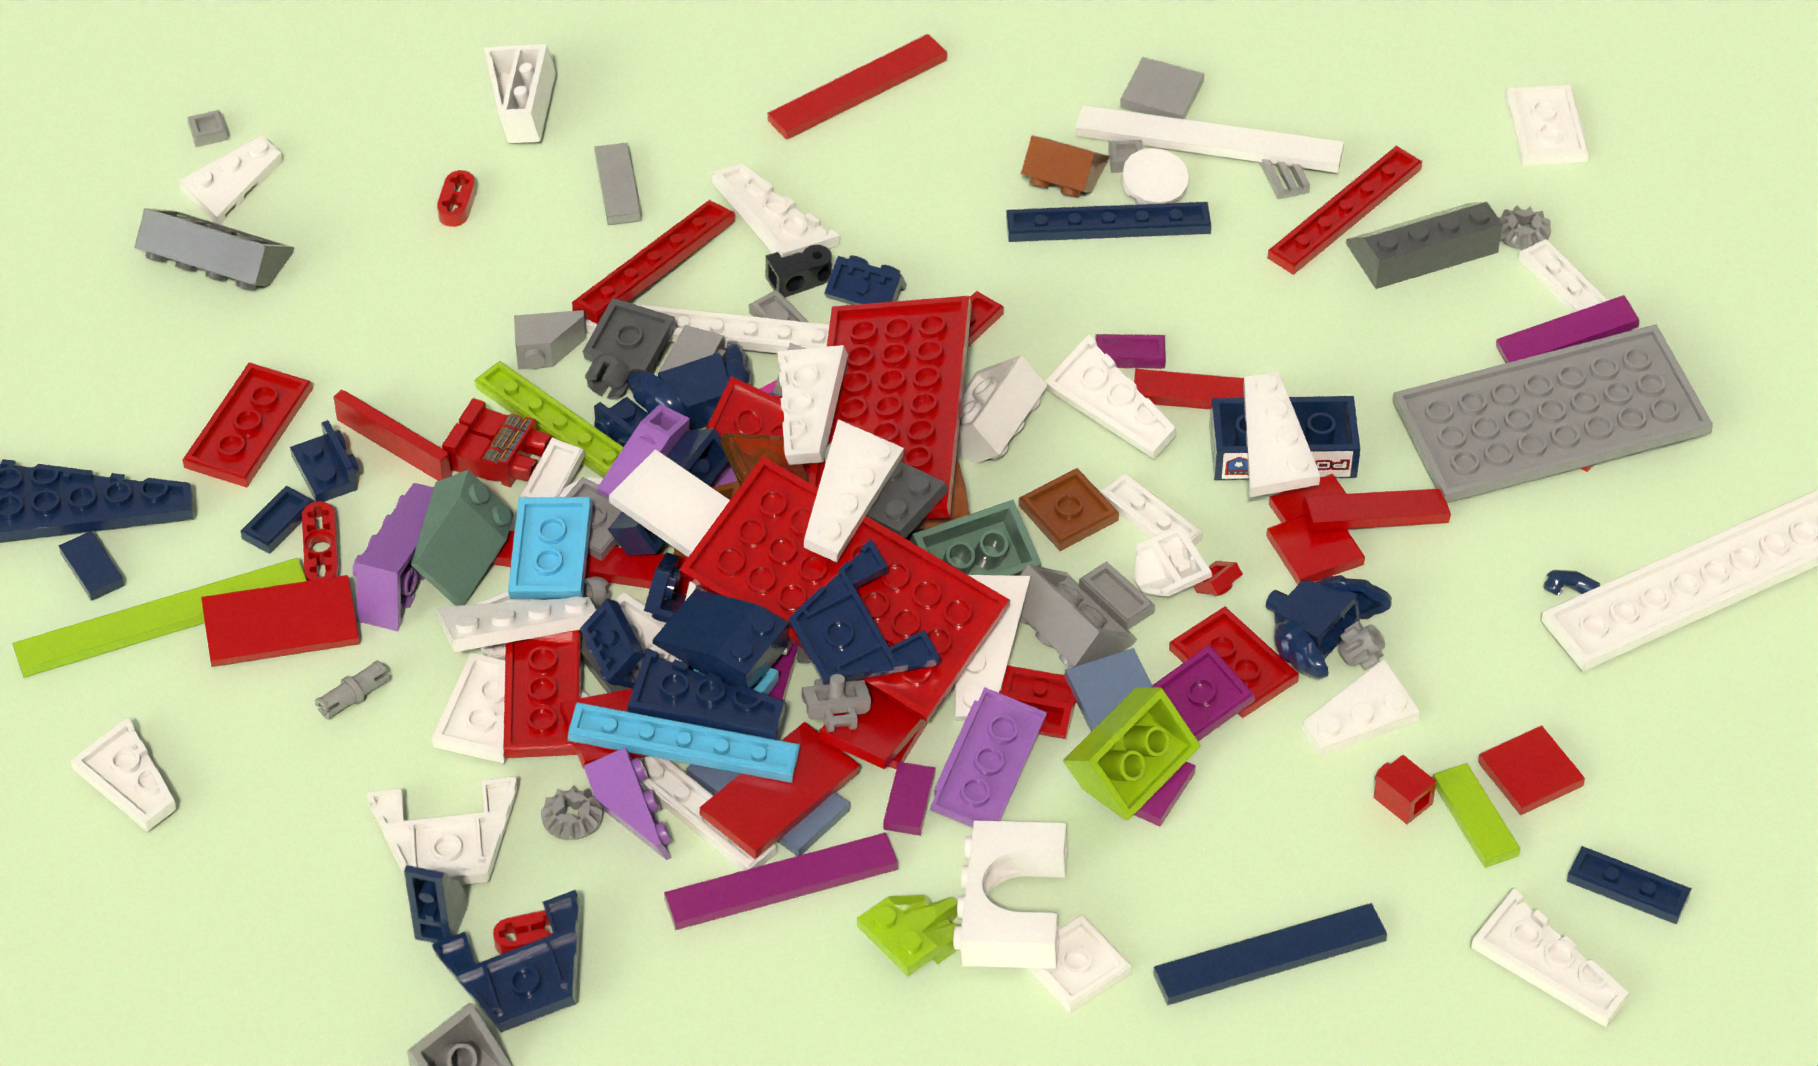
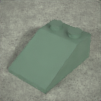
[411,470,514,606]

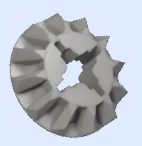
[1498,205,1551,249]
[541,786,603,840]

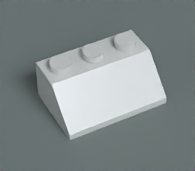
[957,355,1048,463]

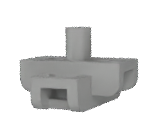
[801,674,871,733]

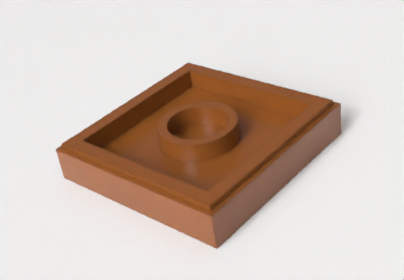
[1019,468,1119,551]

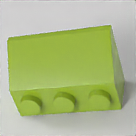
[1063,687,1201,820]

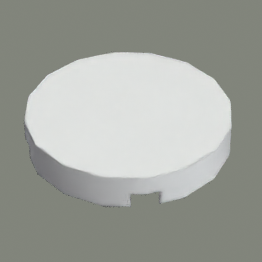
[1121,148,1189,204]

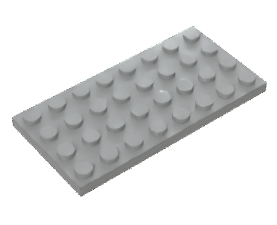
[1393,324,1713,503]

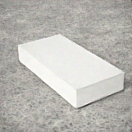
[520,438,585,497]

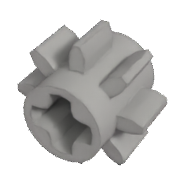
[1339,621,1385,670]

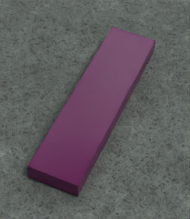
[1496,295,1639,363]

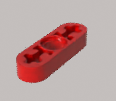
[302,501,339,581]

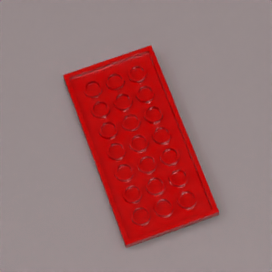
[809,296,972,520]
[679,456,1010,723]

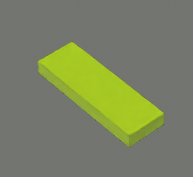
[1433,763,1521,868]

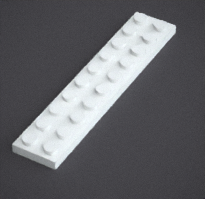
[1541,490,1818,672]

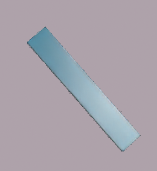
[568,703,800,783]

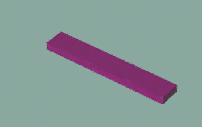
[664,832,898,930]

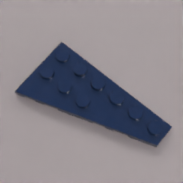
[0,459,193,542]

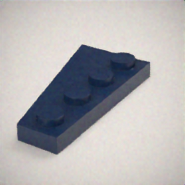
[628,648,785,740]

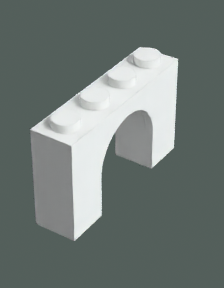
[954,821,1068,969]

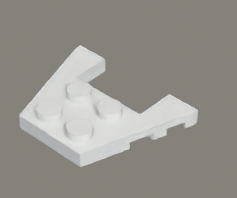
[367,777,517,885]

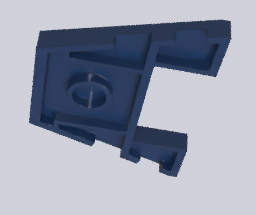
[788,540,941,685]
[432,890,581,1032]

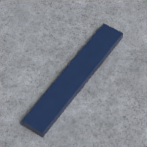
[1006,202,1211,242]
[1153,903,1387,1006]

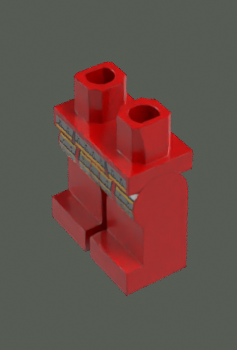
[442,398,552,488]

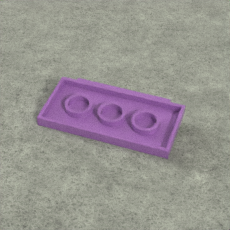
[930,687,1047,828]

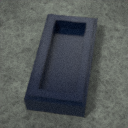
[240,485,314,554]
[58,531,125,601]

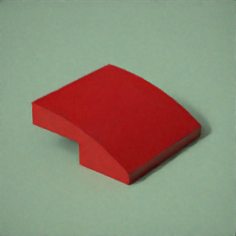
[999,665,1076,739]

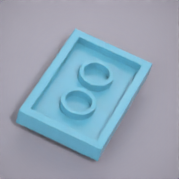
[508,497,593,599]

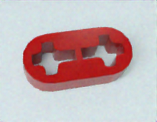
[437,170,476,227]
[493,910,553,954]

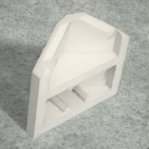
[1134,525,1213,597]

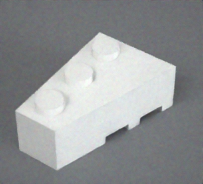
[484,44,556,143]

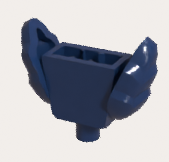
[626,340,752,430]
[1266,575,1392,680]

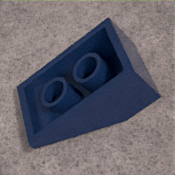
[652,589,789,689]

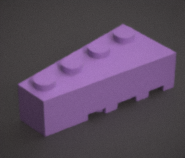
[352,483,434,632]

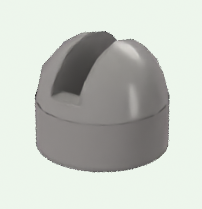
[583,576,611,606]

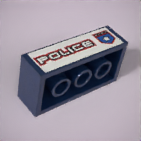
[1209,396,1361,480]

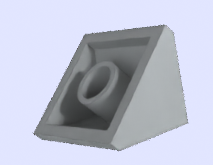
[407,1003,512,1066]

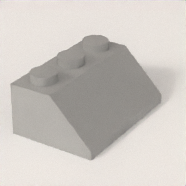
[1019,564,1137,668]

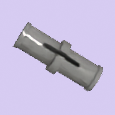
[315,660,390,720]

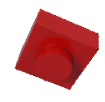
[1193,561,1243,596]

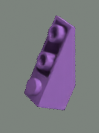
[597,404,690,497]
[583,748,672,860]

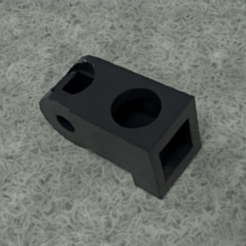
[765,245,832,298]

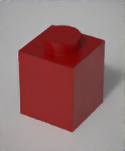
[1373,755,1437,825]

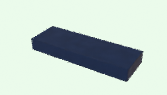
[1567,846,1692,925]

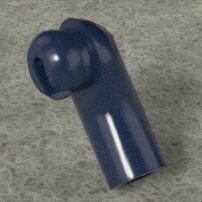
[1543,569,1600,595]

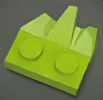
[857,895,962,977]

